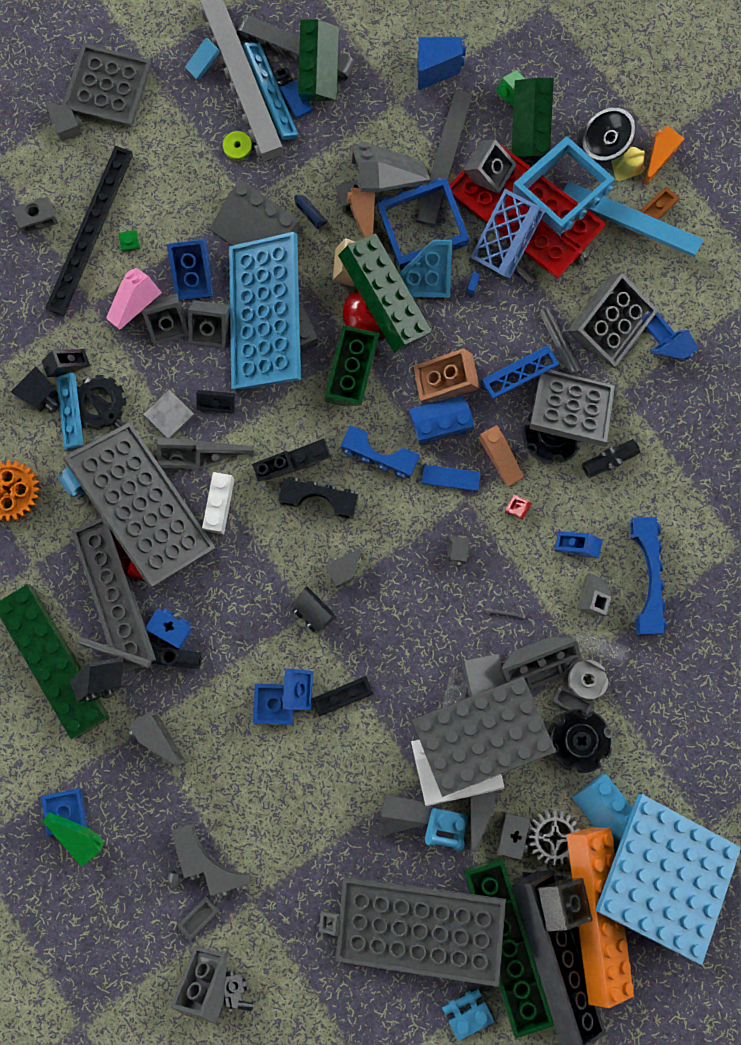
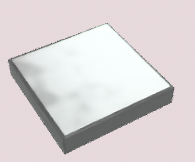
[142,389,196,438]

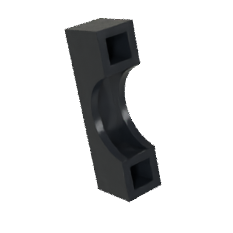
[278,477,359,519]

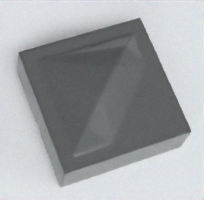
[319,911,340,936]

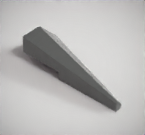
[157,437,254,476]

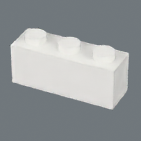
[202,472,235,535]

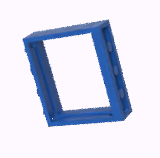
[377,178,469,269]

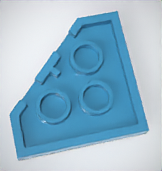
[399,240,452,298]

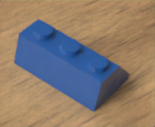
[409,395,474,445]

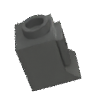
[447,536,470,566]

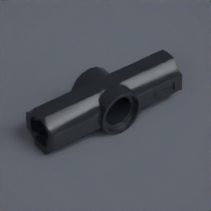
[582,439,641,479]
[151,647,202,669]

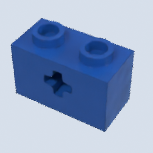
[145,608,193,649]

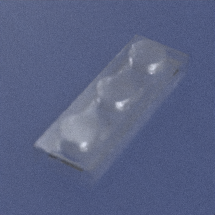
[571,626,631,666]

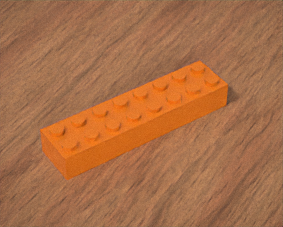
[567,827,634,1008]

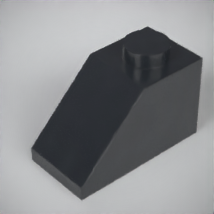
[42,349,90,378]

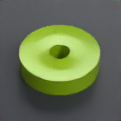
[223,131,252,161]

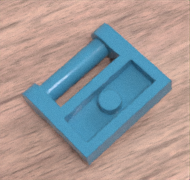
[425,807,469,851]

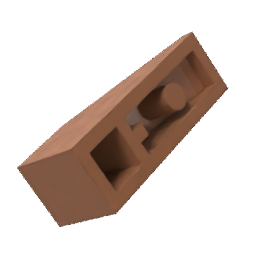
[347,188,375,238]
[479,425,524,487]

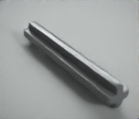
[539,307,580,375]

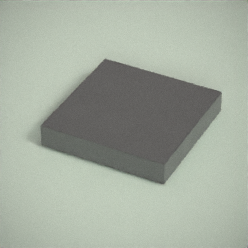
[462,654,506,697]

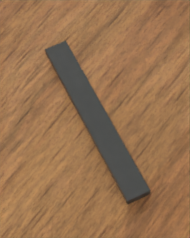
[417,89,473,226]

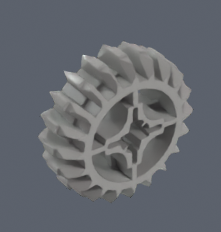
[527,809,580,866]

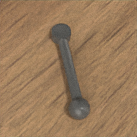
[486,607,526,619]

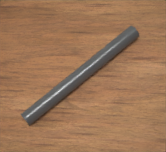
[474,235,536,285]
[78,637,151,668]

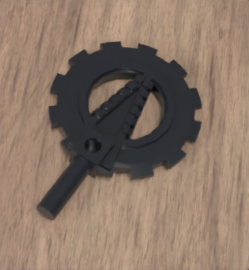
[77,375,126,430]

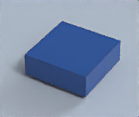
[467,272,480,297]

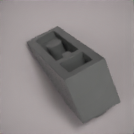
[469,790,498,849]

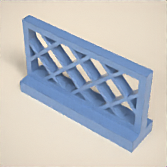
[470,189,546,278]

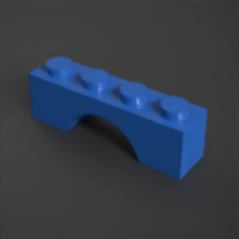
[341,425,420,480]

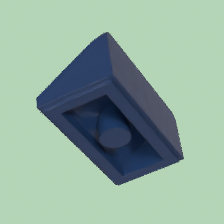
[294,194,328,230]

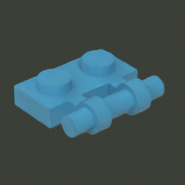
[442,988,494,1041]

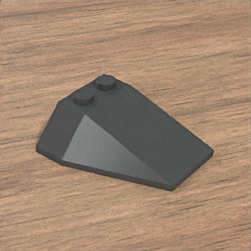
[349,142,430,192]

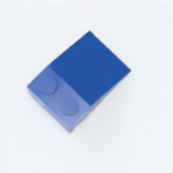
[167,238,213,300]

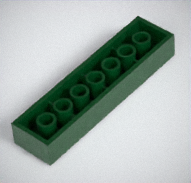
[0,584,110,740]
[463,857,555,1039]

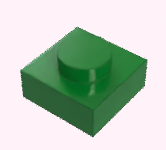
[118,230,140,252]

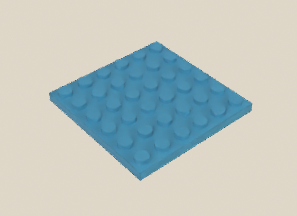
[595,794,741,965]

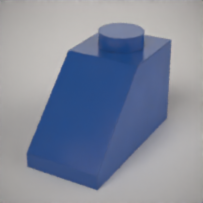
[650,330,699,360]
[554,531,603,558]

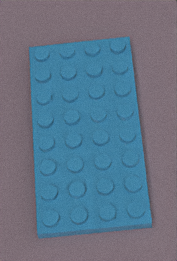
[229,232,301,391]

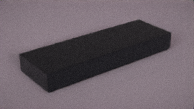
[312,676,374,717]

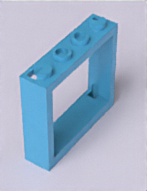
[513,136,615,236]

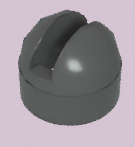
[168,870,184,887]

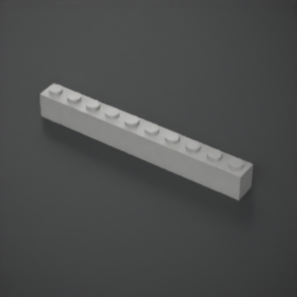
[199,0,283,162]

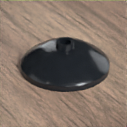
[582,107,636,162]

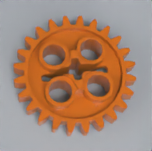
[0,460,41,522]

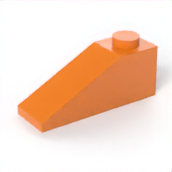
[644,125,685,185]

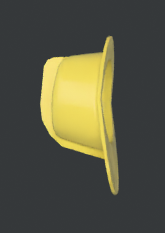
[611,147,646,181]

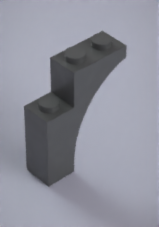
[171,823,252,898]

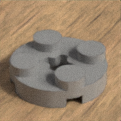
[568,660,609,700]

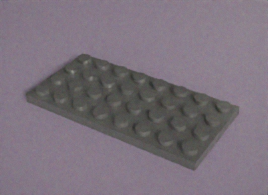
[63,422,216,589]
[336,876,506,987]

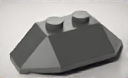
[502,637,581,690]

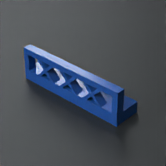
[481,345,559,400]

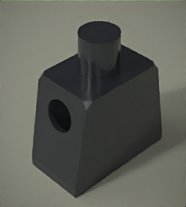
[11,366,59,413]

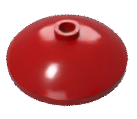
[342,289,384,338]

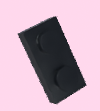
[196,390,235,413]

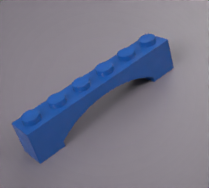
[630,517,667,635]

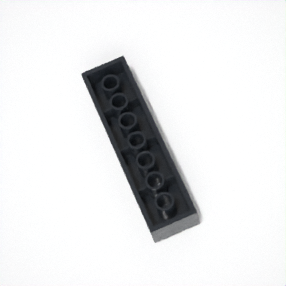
[512,870,606,1045]

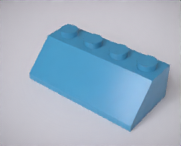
[571,773,633,854]

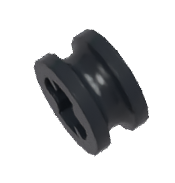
[274,68,292,85]

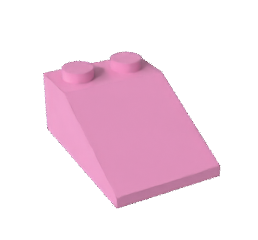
[106,268,162,330]

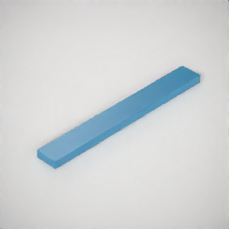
[563,182,704,257]

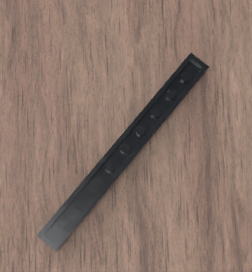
[45,146,133,316]

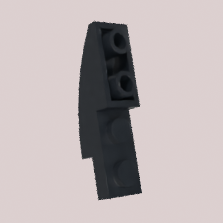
[252,438,331,482]

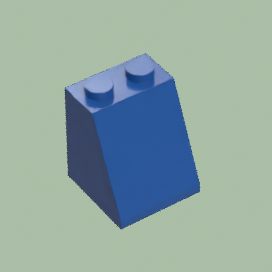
[417,37,466,90]

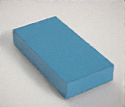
[185,38,220,80]

